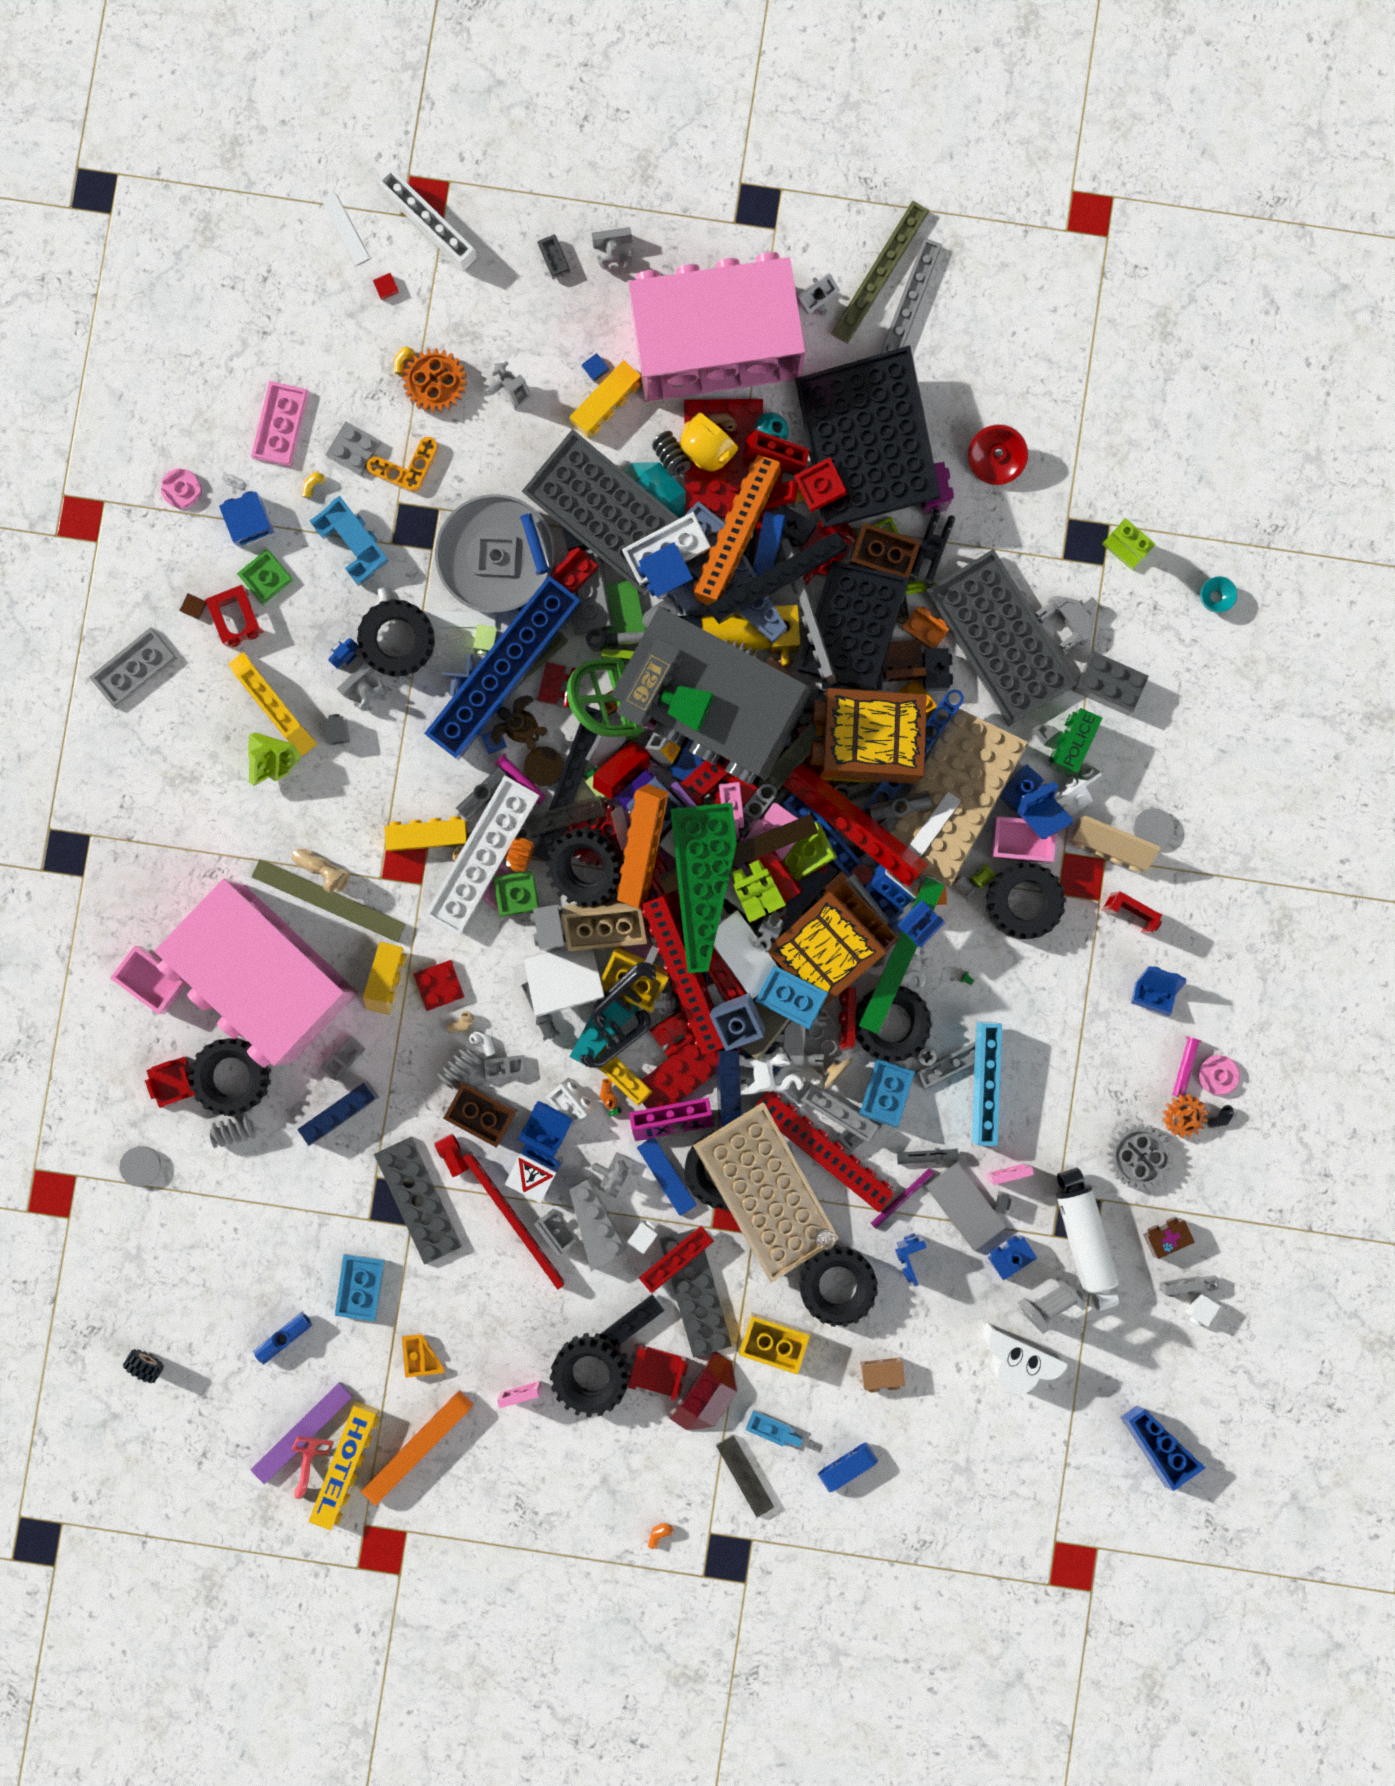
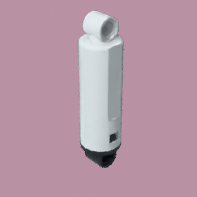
[1056,1167,1119,1311]

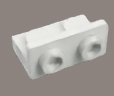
[545,1077,594,1128]

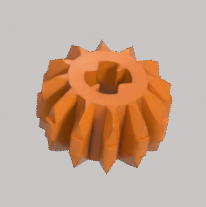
[506,837,534,873]

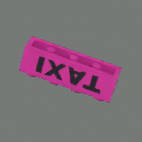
[629,1097,714,1141]

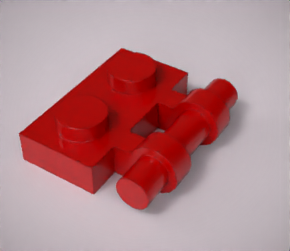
[537,662,577,708]
[649,1009,695,1058]

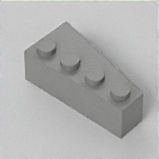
[569,1177,627,1271]

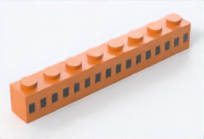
[693,455,781,605]

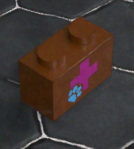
[1143,1217,1195,1259]

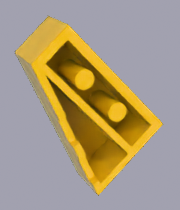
[363,942,407,1015]

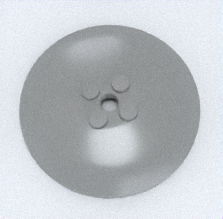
[435,494,555,613]

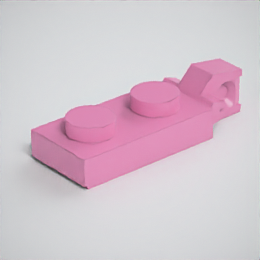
[719,782,745,839]

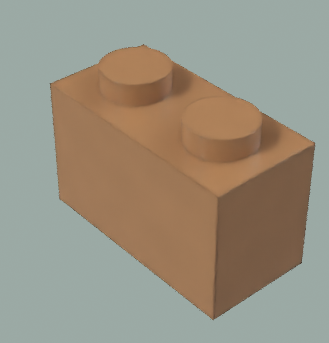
[860,1357,905,1393]

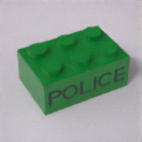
[1048,708,1103,777]

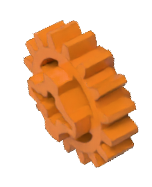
[1162,1094,1208,1138]

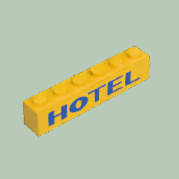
[308,1401,380,1531]

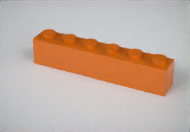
[617,784,669,908]

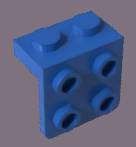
[1017,781,1073,839]
[1131,966,1187,1016]
[517,1101,573,1158]
[895,1233,927,1287]

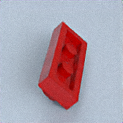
[838,987,856,1051]

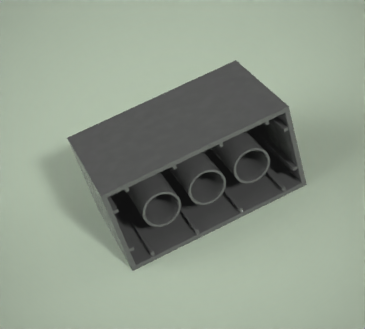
[611,606,813,785]

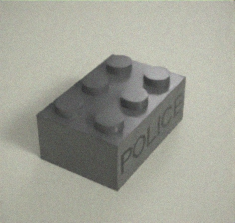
[1073,651,1149,716]

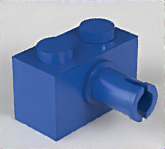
[999,764,1045,812]
[987,1235,1037,1281]

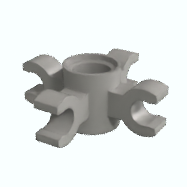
[755,907,787,953]

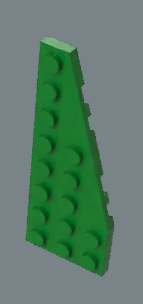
[671,803,737,973]

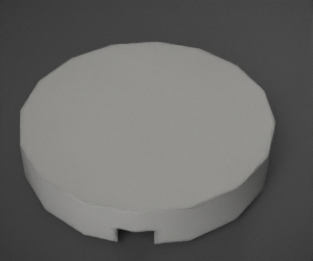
[1133,808,1174,847]
[119,1146,161,1187]

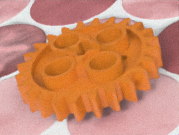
[402,348,467,414]

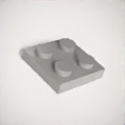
[325,421,381,476]

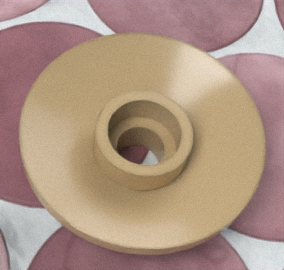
[824,1058,853,1090]

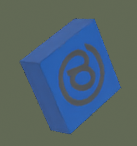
[481,731,507,755]

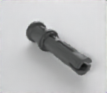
[521,982,560,1041]

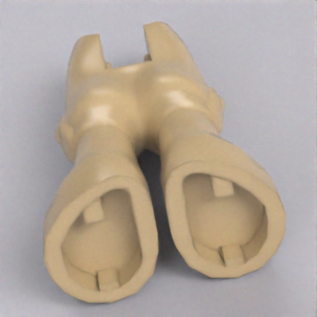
[291,848,350,893]

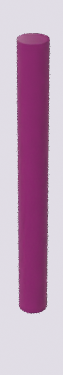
[871,1168,934,1229]

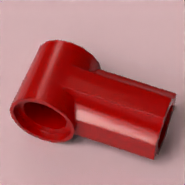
[434,1133,469,1178]

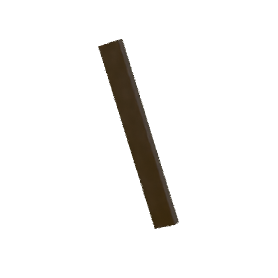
[658,814,818,894]

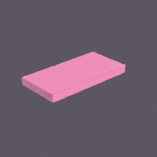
[251,381,309,467]

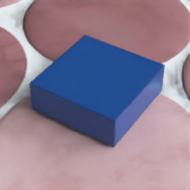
[581,353,609,382]

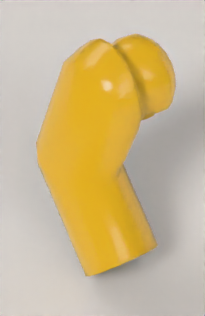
[394,346,415,375]
[302,472,325,499]

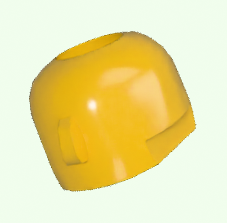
[680,413,738,472]

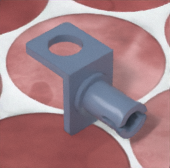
[442,654,473,696]

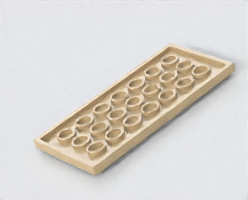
[890,709,1028,886]
[693,1102,840,1283]

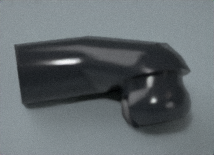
[1207,1105,1234,1128]

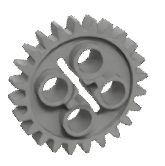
[1106,1123,1174,1190]

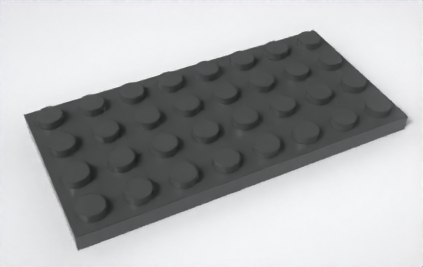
[522,429,680,595]
[925,549,1078,726]

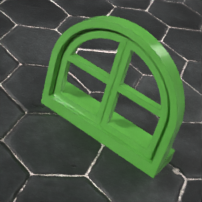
[567,659,644,740]

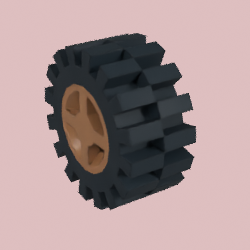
[123,1349,164,1384]

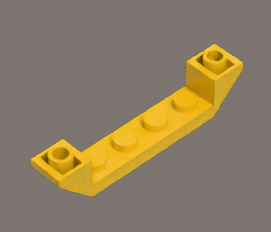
[228,651,318,757]

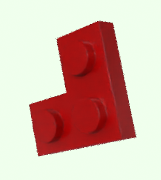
[763,469,797,510]

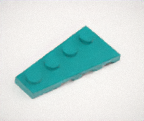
[569,990,640,1065]

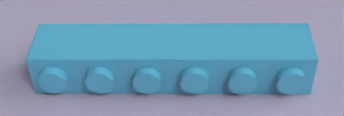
[971,1021,1002,1146]

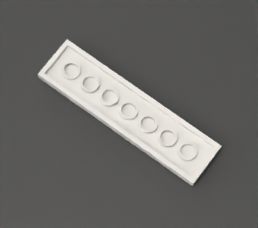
[425,775,540,935]

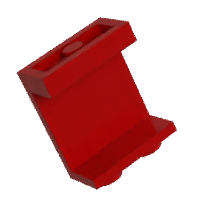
[627,1344,689,1401]

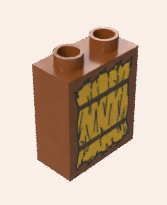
[810,688,927,784]
[768,878,899,1009]

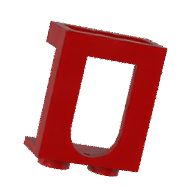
[205,584,264,648]
[1102,891,1162,934]

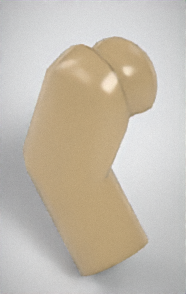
[447,1011,474,1033]

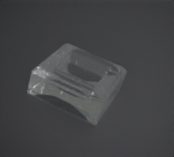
[222,472,247,491]

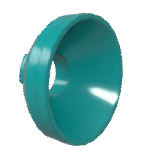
[754,412,789,441]
[1200,576,1238,613]

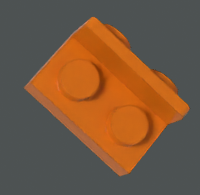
[901,606,950,648]

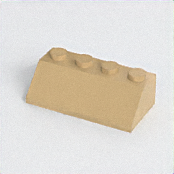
[1069,816,1161,873]
[561,900,648,951]

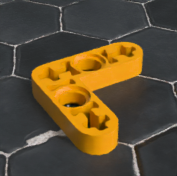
[367,437,438,492]

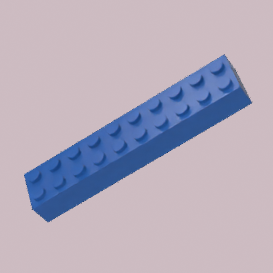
[424,576,582,761]

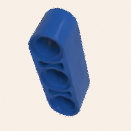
[818,1442,878,1493]

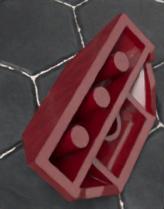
[670,1351,737,1430]

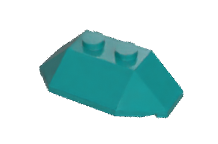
[623,462,686,518]

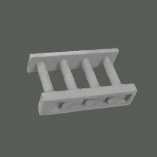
[1018,1278,1086,1334]

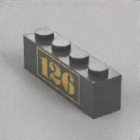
[617,638,683,727]

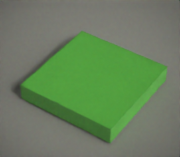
[237,549,293,605]
[493,871,539,917]

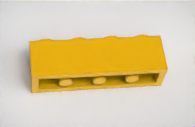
[569,360,642,438]
[384,816,468,852]

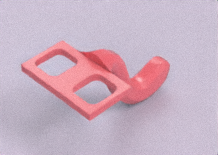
[292,1436,334,1499]

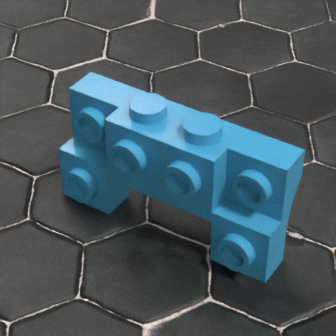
[310,496,389,586]

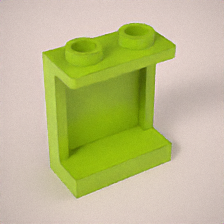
[1102,518,1156,570]

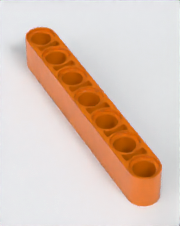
[360,1390,474,1506]

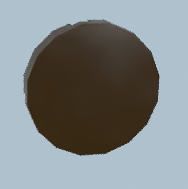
[524,746,564,786]

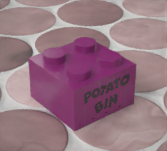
[921,462,954,515]

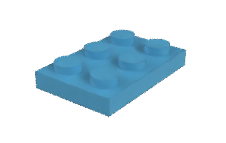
[755,965,829,1030]
[859,1058,915,1128]
[335,1254,385,1321]

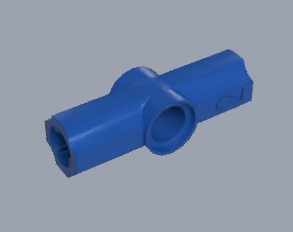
[253,1312,313,1365]

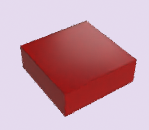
[373,272,399,300]

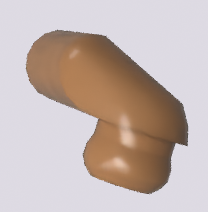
[709,413,737,432]

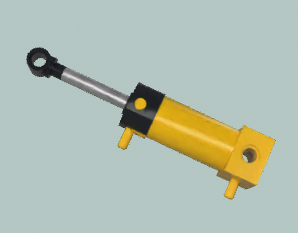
[586,605,800,666]

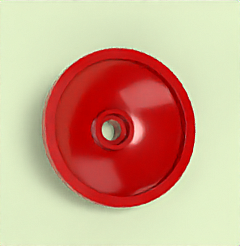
[968,424,1028,485]

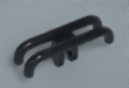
[909,510,955,587]
[592,962,656,1029]
[580,1010,651,1068]

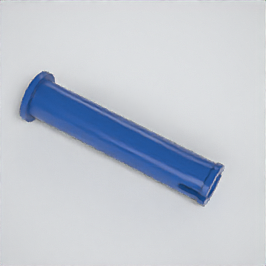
[520,513,551,575]

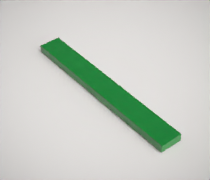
[859,877,945,1034]

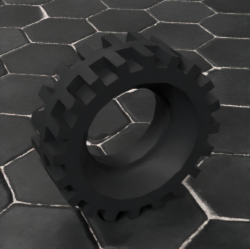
[357,599,435,677]
[546,826,624,907]
[986,862,1066,940]
[855,986,932,1062]
[188,1038,272,1116]
[684,1130,728,1210]
[799,1245,878,1327]
[550,1333,631,1417]

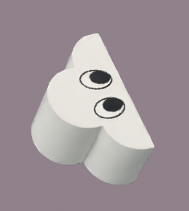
[983,1322,1068,1394]

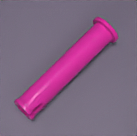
[494,754,547,805]
[1172,1036,1202,1098]

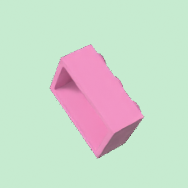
[990,816,1056,864]
[110,946,188,1014]

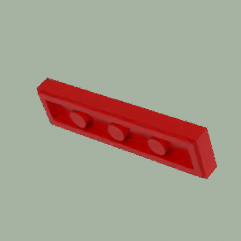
[639,1225,714,1294]

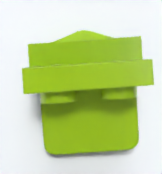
[248,733,301,786]

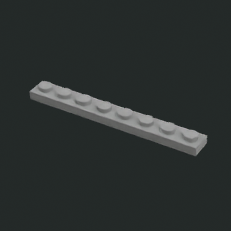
[780,539,837,686]

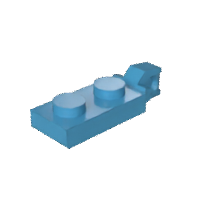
[746,1409,803,1447]

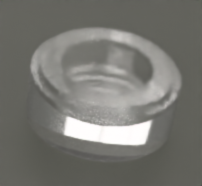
[814,1228,836,1250]

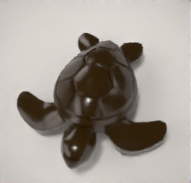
[492,695,548,751]

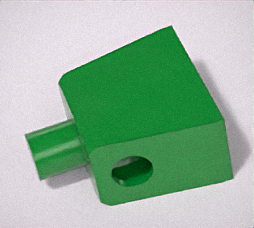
[660,686,714,732]

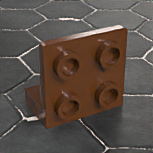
[883,639,926,682]

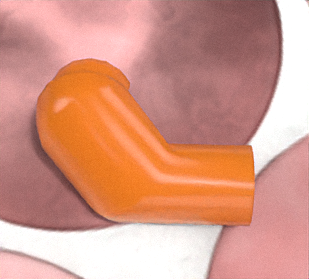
[600,1079,617,1110]
[648,1523,673,1549]

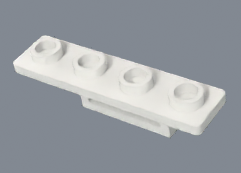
[1055,766,1102,816]

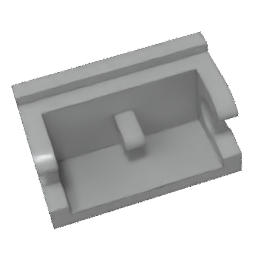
[534,1209,577,1257]

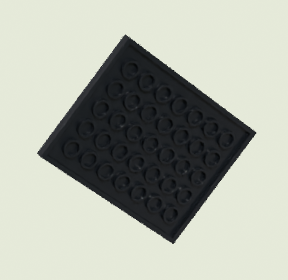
[795,345,941,529]

